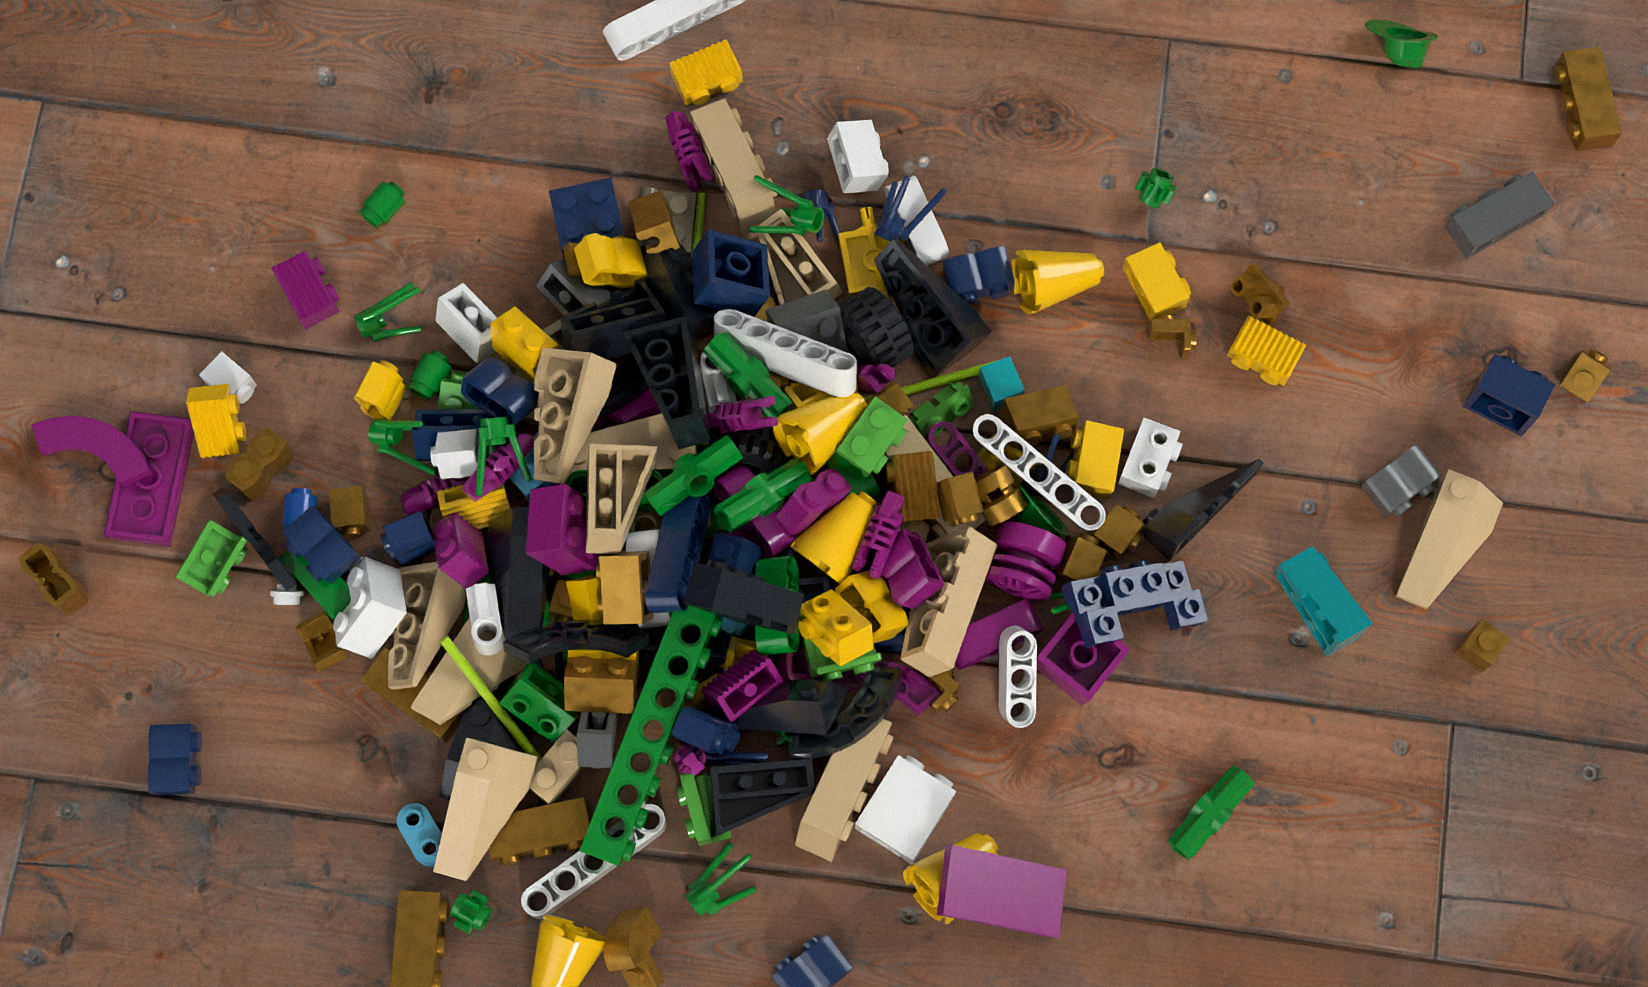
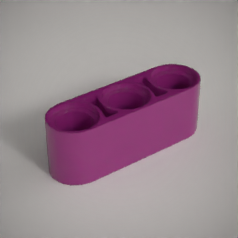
[924,421,999,503]
[713,465,798,558]
[955,599,1045,670]

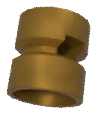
[975,464,1028,526]

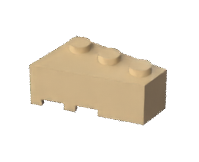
[757,209,842,305]
[586,444,658,554]

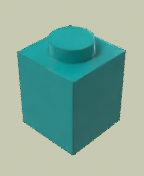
[978,356,1025,412]

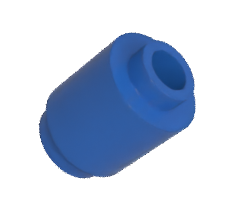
[282,488,318,529]

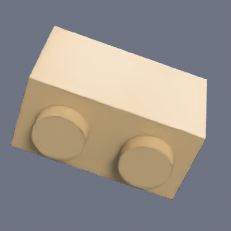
[529,729,588,805]

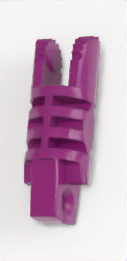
[665,111,714,192]
[856,364,896,395]
[707,396,778,434]
[462,433,534,502]
[400,474,470,515]
[851,491,905,579]
[671,740,706,775]

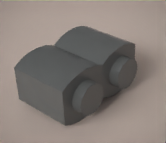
[1361,444,1442,518]

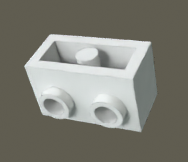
[827,120,889,193]
[435,283,497,363]
[1118,418,1183,499]

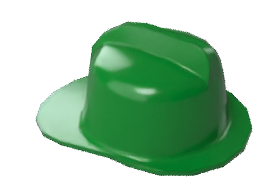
[1365,19,1438,68]
[1016,484,1070,537]

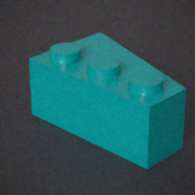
[1273,546,1373,657]

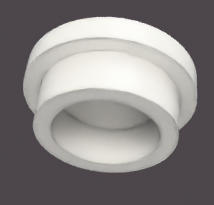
[270,584,304,605]

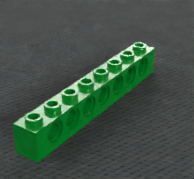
[579,606,724,867]

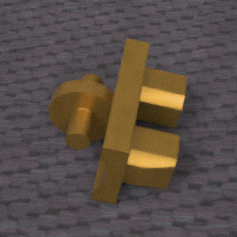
[1230,263,1291,327]

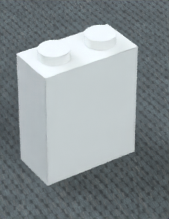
[855,755,956,864]

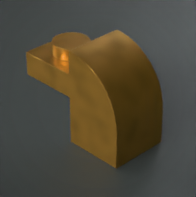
[603,907,664,987]

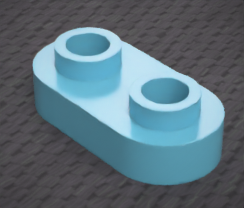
[397,803,442,868]

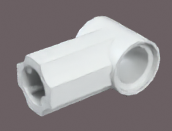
[700,353,737,414]
[466,583,504,656]

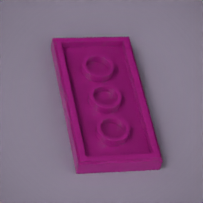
[103,411,194,547]
[937,845,1067,938]

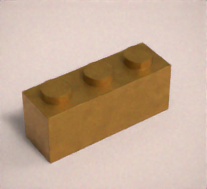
[1553,46,1622,151]
[361,648,465,743]
[489,797,591,866]
[390,890,450,987]

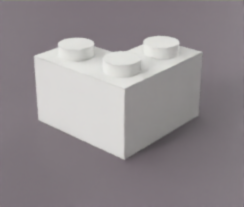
[333,557,407,659]

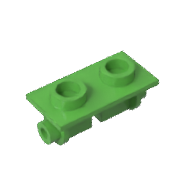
[909,381,975,439]

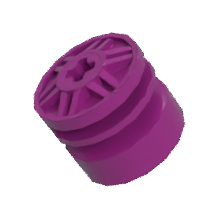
[985,522,1067,601]

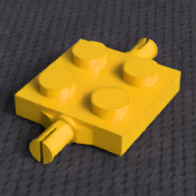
[838,207,906,299]

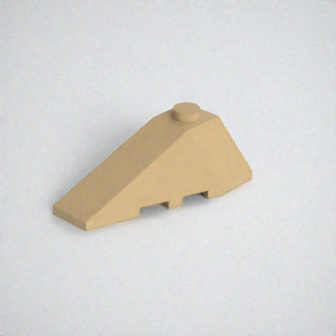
[534,348,617,484]
[1395,469,1503,609]
[388,562,467,690]
[411,617,528,725]
[433,738,538,881]

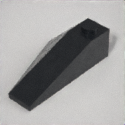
[874,238,992,378]
[1141,459,1264,562]
[485,507,550,640]
[707,679,848,735]

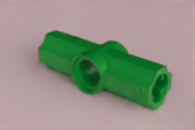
[703,331,793,418]
[644,435,743,516]
[714,457,812,533]
[1166,765,1255,861]

